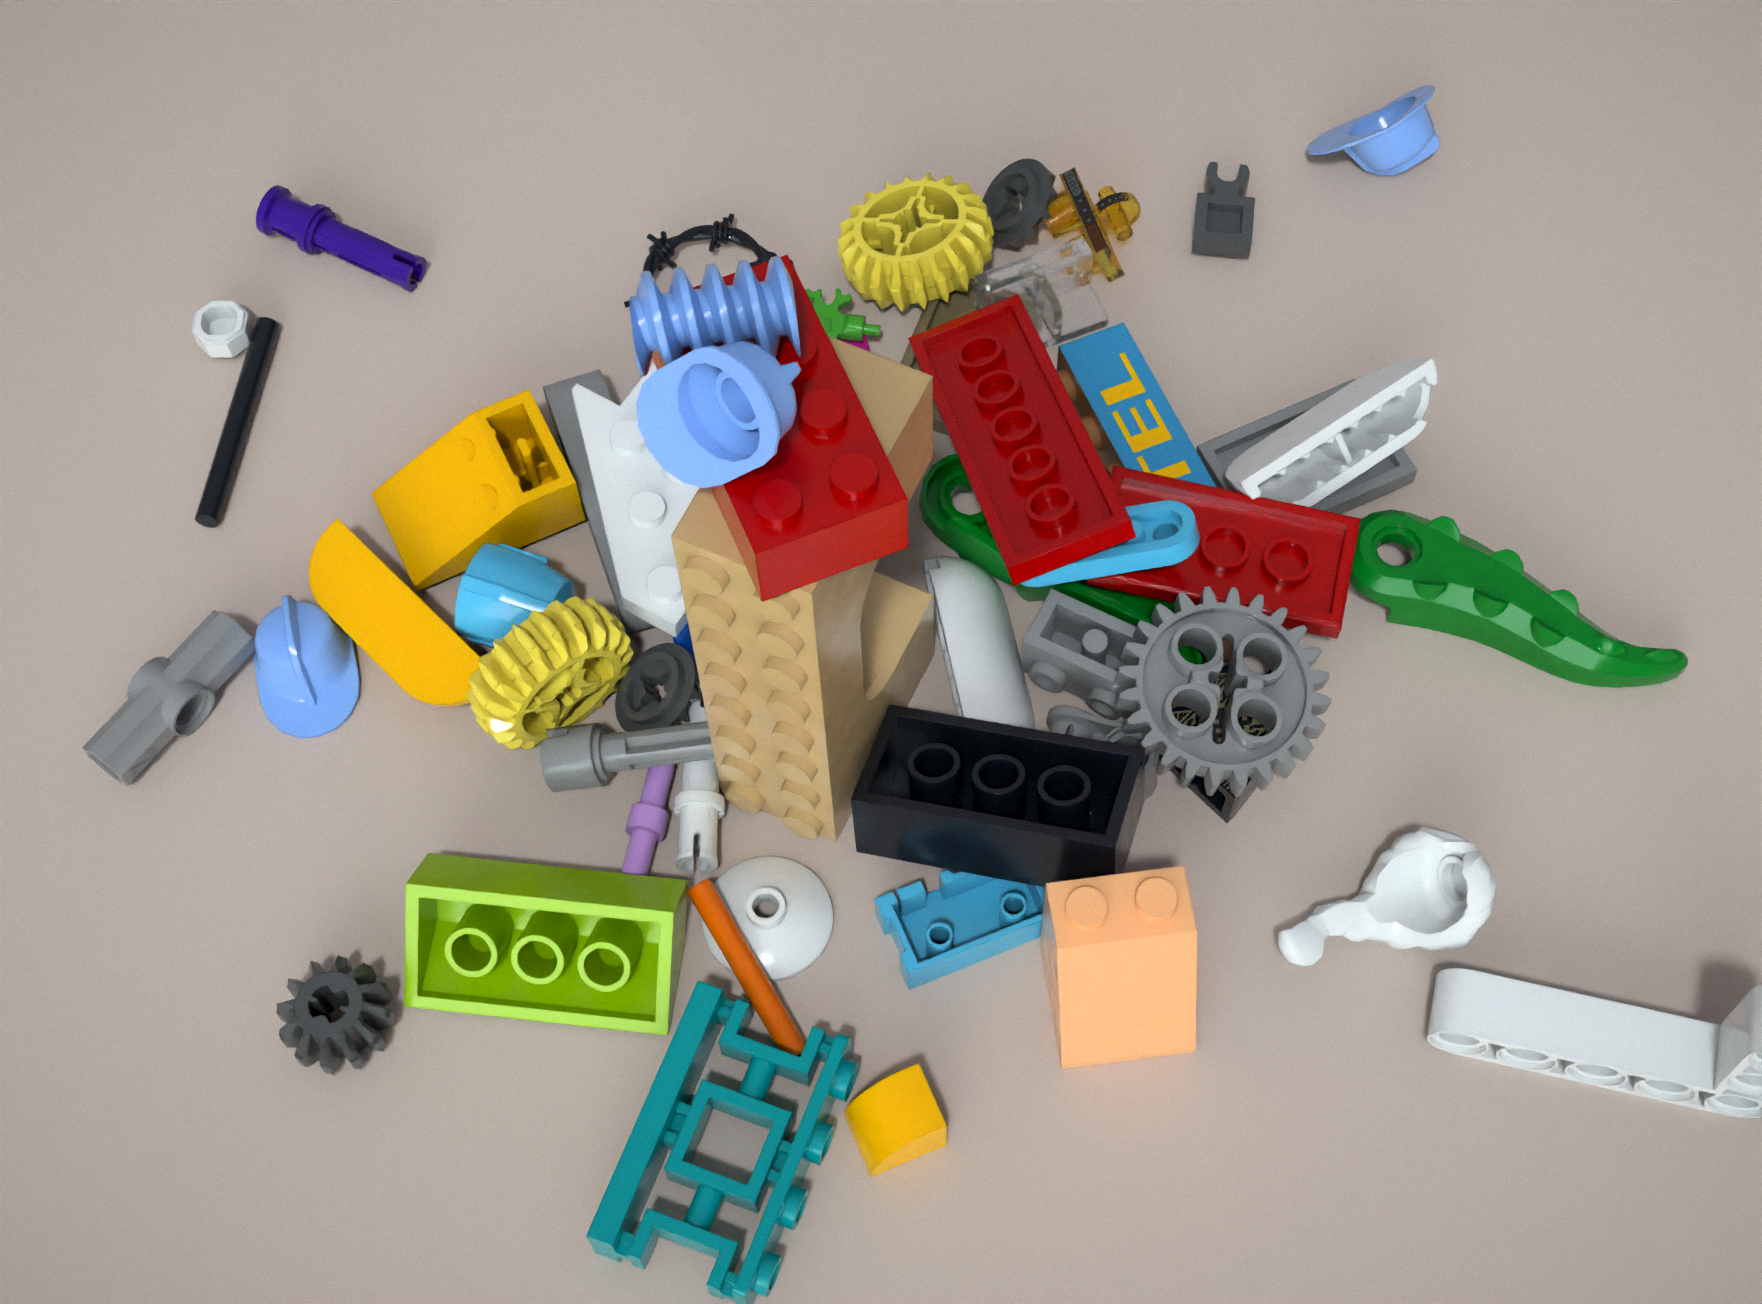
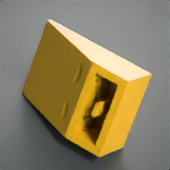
[371,389,586,592]

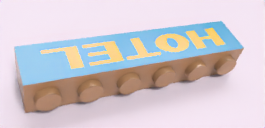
[1057,322,1232,663]

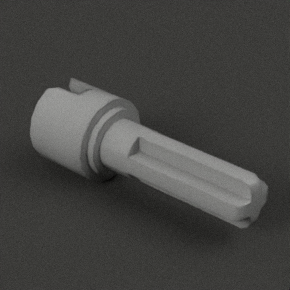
[540,721,715,792]

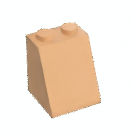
[1040,865,1197,1069]

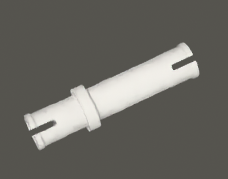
[674,683,725,874]

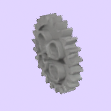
[1115,586,1331,797]

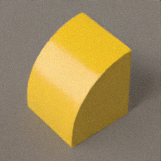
[844,1063,947,1177]

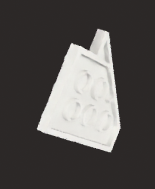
[572,363,700,638]

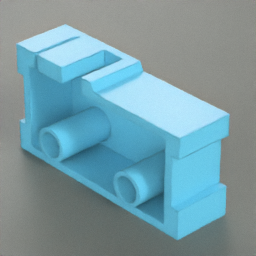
[875,870,1045,990]

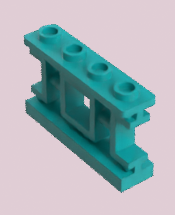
[586,981,860,1304]

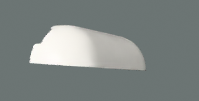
[1225,358,1438,507]
[922,556,1035,729]

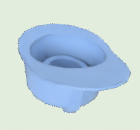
[1306,85,1440,175]
[636,341,802,488]
[254,595,360,738]

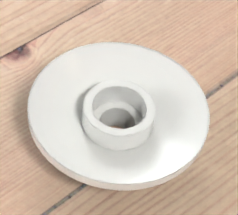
[702,856,834,982]

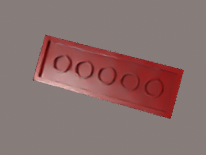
[908,294,1136,586]

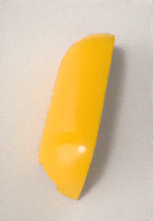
[309,518,481,707]

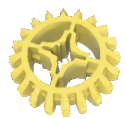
[837,172,994,312]
[466,596,634,750]

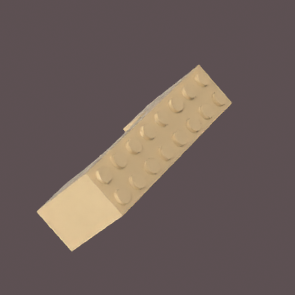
[671,335,934,842]

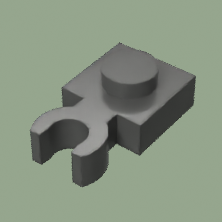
[1192,162,1255,258]

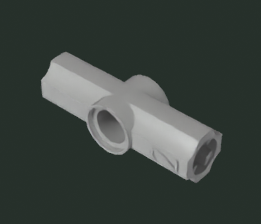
[82,610,255,786]

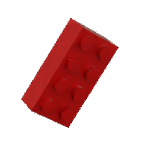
[652,254,909,602]

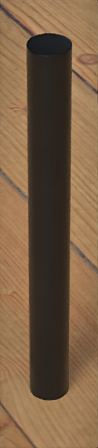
[195,317,280,528]

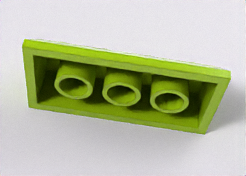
[404,853,688,1036]

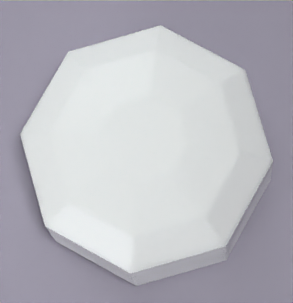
[192,300,254,358]

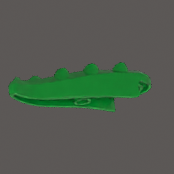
[919,454,1203,664]
[1350,509,1688,688]

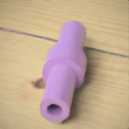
[621,764,675,876]

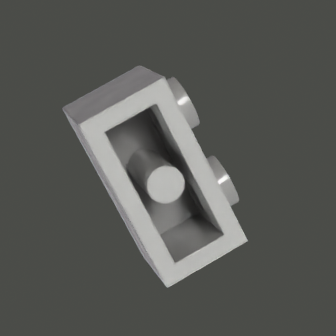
[1022,588,1138,720]

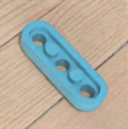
[1020,500,1200,587]

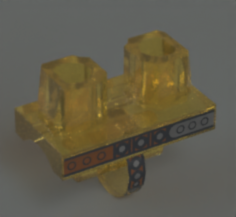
[1044,167,1141,282]

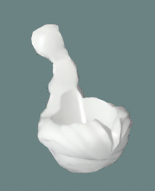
[1278,826,1497,967]

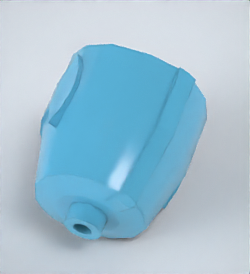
[454,543,576,648]

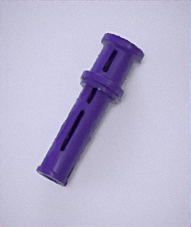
[256,185,426,292]

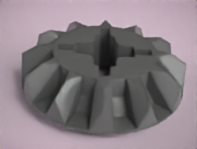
[982,158,1059,248]
[615,643,701,732]

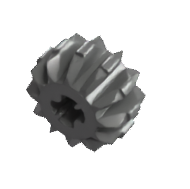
[276,955,395,1075]

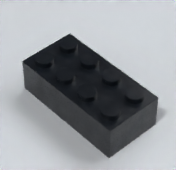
[851,704,1145,887]

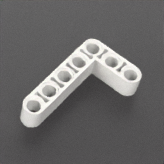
[1427,968,1762,1118]

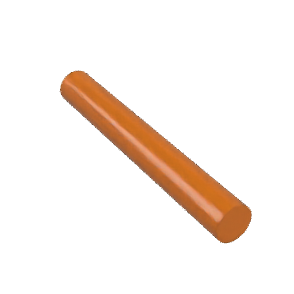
[687,879,806,1057]

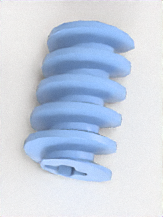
[629,256,801,376]

